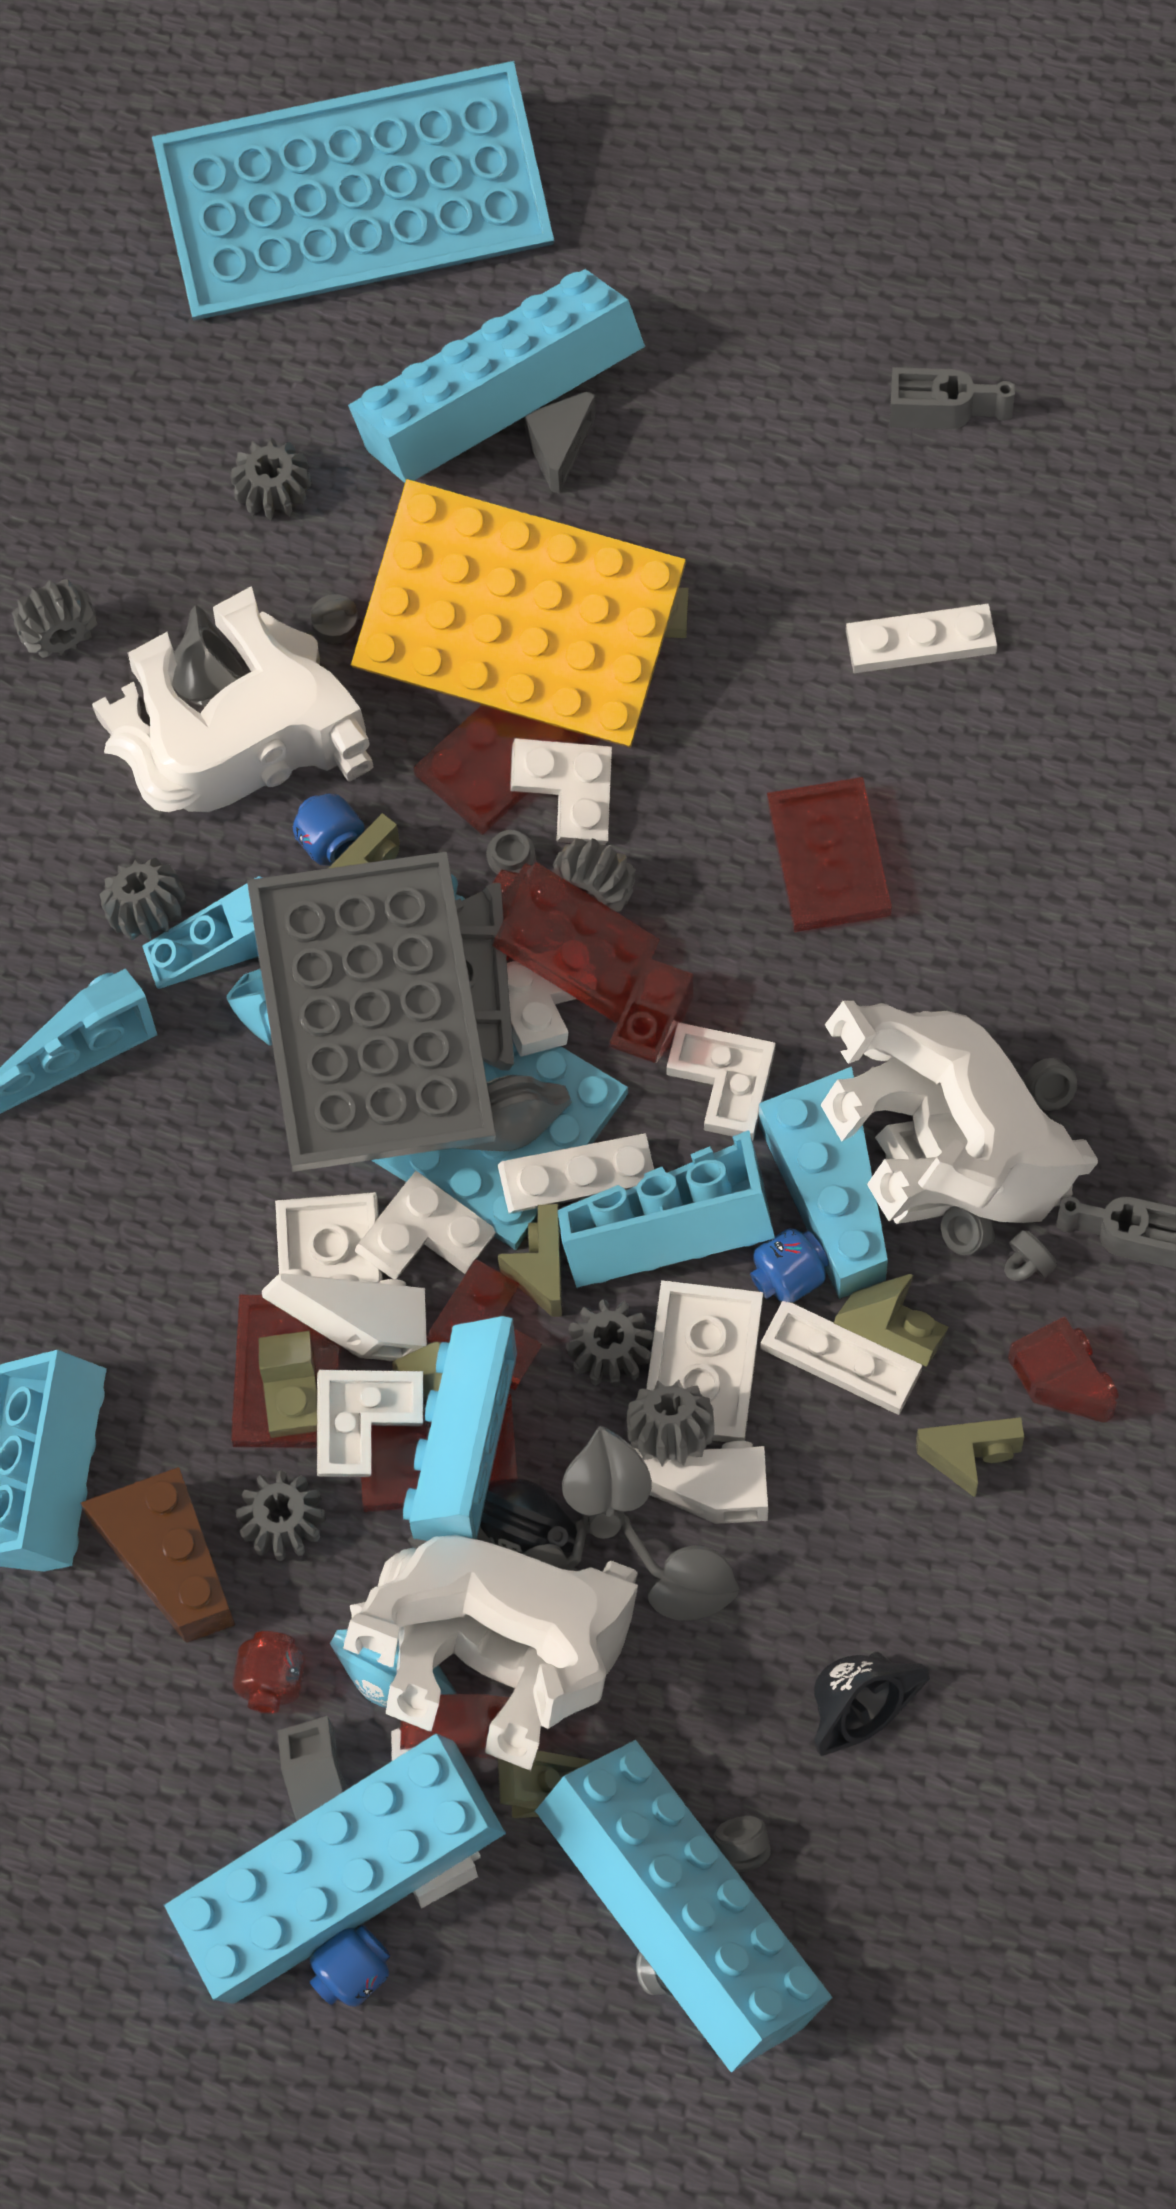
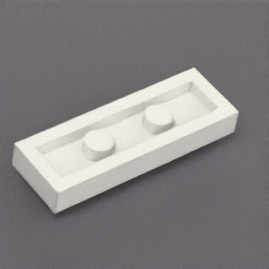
[846,604,997,673]
[498,1133,654,1214]
[761,1301,922,1415]

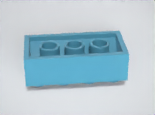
[403,1316,517,1541]
[0,1350,106,1572]

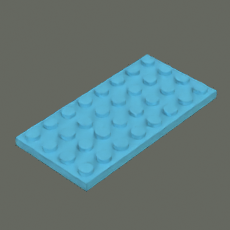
[152,61,554,321]

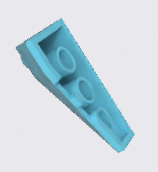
[0,968,157,1114]

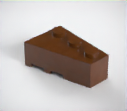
[80,1467,235,1643]

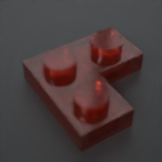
[427,1259,542,1390]

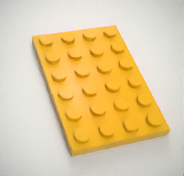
[351,479,686,748]

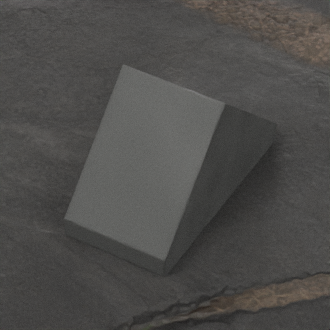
[524,392,596,494]

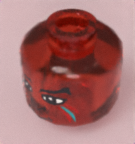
[232,1631,305,1713]

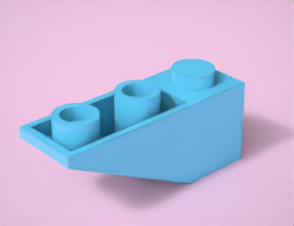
[142,876,263,989]

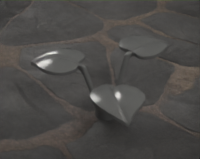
[522,1426,740,1621]

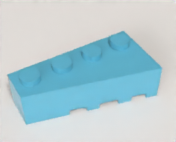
[759,1067,888,1299]
[557,1130,775,1288]

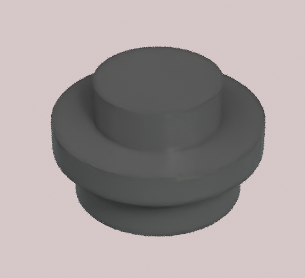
[486,830,535,878]

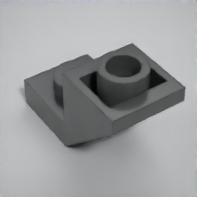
[278,1716,349,1821]

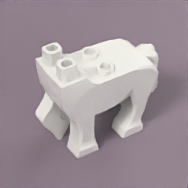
[92,586,373,812]
[821,1001,1098,1223]
[343,1535,638,1771]

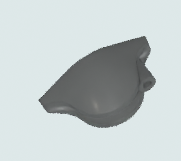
[172,605,247,708]
[456,1075,572,1151]

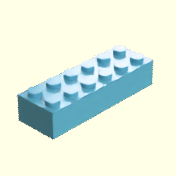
[348,269,645,483]
[164,1733,506,2004]
[535,1740,832,2072]

